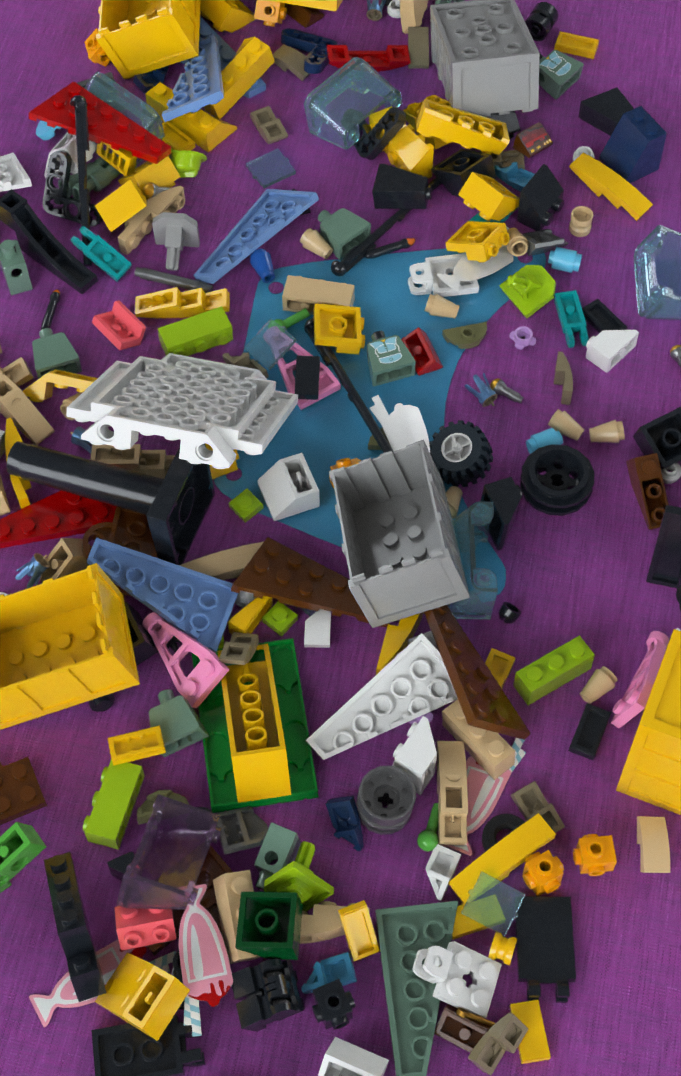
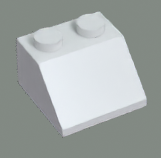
[318,1037,389,1076]

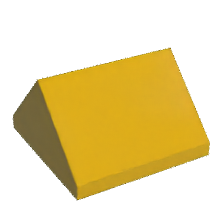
[95,180,147,232]

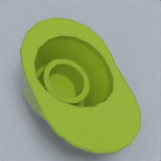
[168,149,207,178]

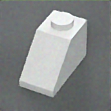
[585,330,639,373]

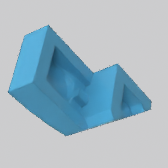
[494,162,535,192]
[301,952,357,994]

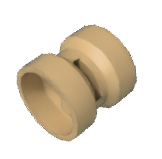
[569,206,593,237]

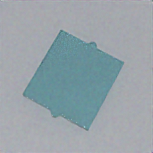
[246,149,296,188]
[244,319,297,370]
[461,871,526,936]

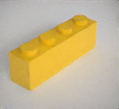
[204,36,275,119]
[145,82,237,153]
[416,99,510,155]
[368,106,434,179]

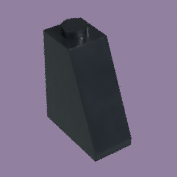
[578,87,634,136]
[372,164,432,209]

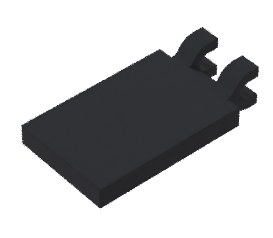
[514,896,576,1003]
[91,1015,205,1076]

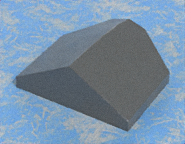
[522,229,569,256]
[214,806,268,854]

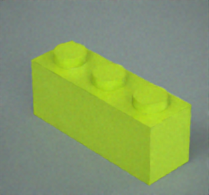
[158,306,233,356]
[513,635,595,705]
[83,759,145,850]

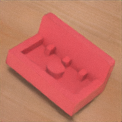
[92,300,146,351]
[114,896,177,950]

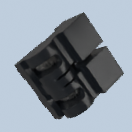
[232,959,305,1032]

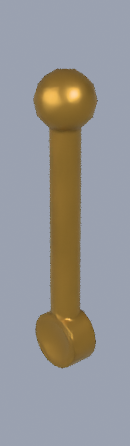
[456,1007,495,1027]

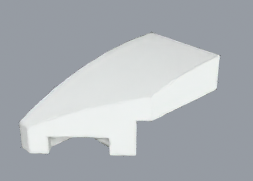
[304,609,331,648]
[425,844,462,901]

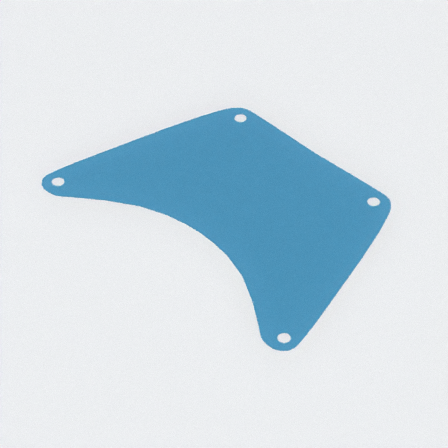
[214,248,546,600]

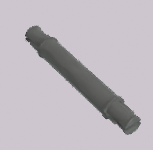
[134,267,213,293]

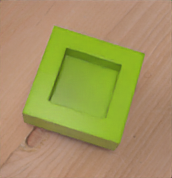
[229,488,264,523]
[262,601,298,637]

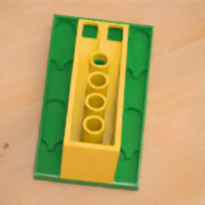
[192,638,319,813]

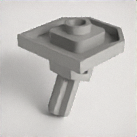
[152,212,200,271]

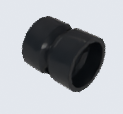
[525,2,559,41]

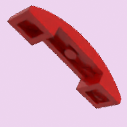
[326,45,411,72]

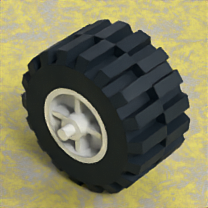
[429,420,493,487]

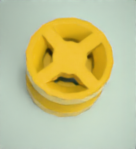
[488,931,517,966]

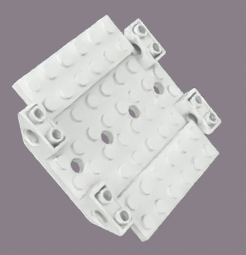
[66,353,298,469]

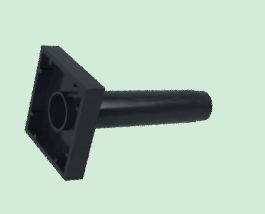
[7,441,215,565]

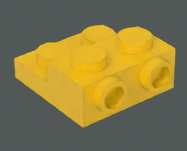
[445,221,509,262]
[313,303,365,355]

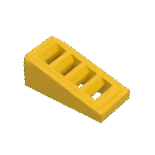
[96,141,137,176]
[228,596,273,634]

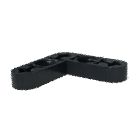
[342,107,406,160]
[43,150,103,227]

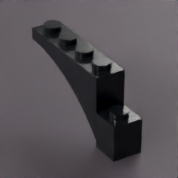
[0,189,98,294]
[44,852,107,1002]

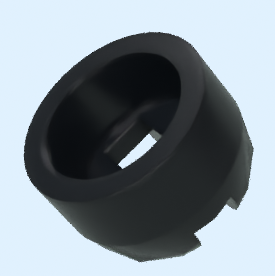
[499,602,521,624]

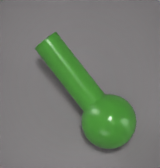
[269,308,310,334]
[417,803,439,852]

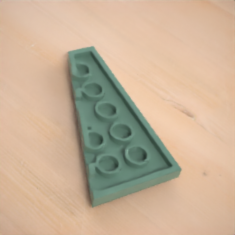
[375,901,458,1076]

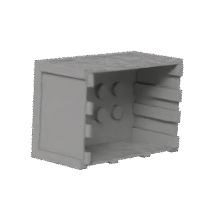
[430,0,540,117]
[329,440,470,628]

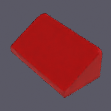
[401,327,443,376]

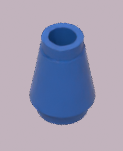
[250,249,275,283]

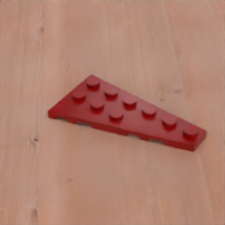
[29,81,172,164]
[0,490,116,548]

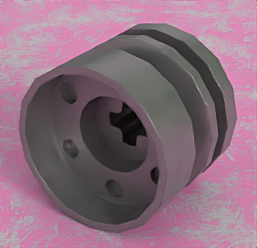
[356,766,416,835]

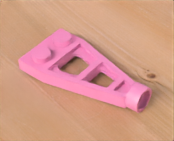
[264,327,341,410]
[142,612,229,708]
[611,631,669,729]

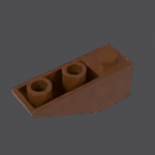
[626,453,669,530]

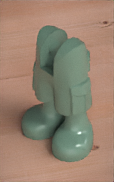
[58,157,121,203]

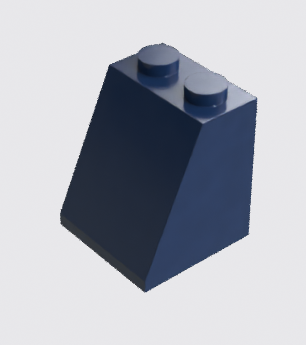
[599,106,667,183]

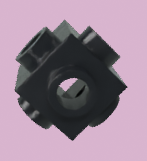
[312,979,356,1030]

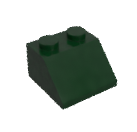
[235,892,303,960]

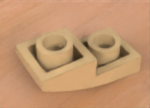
[637,816,671,873]

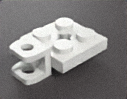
[408,253,479,297]
[412,941,502,1018]

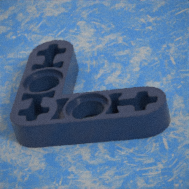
[281,28,338,74]

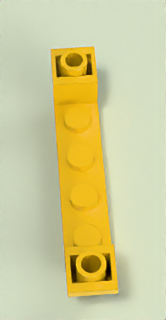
[23,369,98,402]

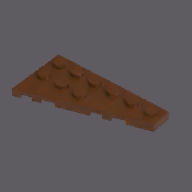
[231,537,390,628]
[424,605,531,740]

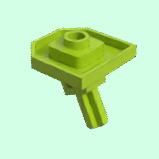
[499,265,556,319]
[264,841,334,912]

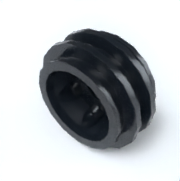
[520,445,594,516]

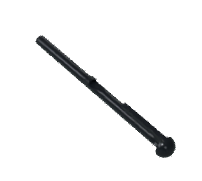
[70,95,92,267]
[331,177,442,276]
[304,318,393,453]

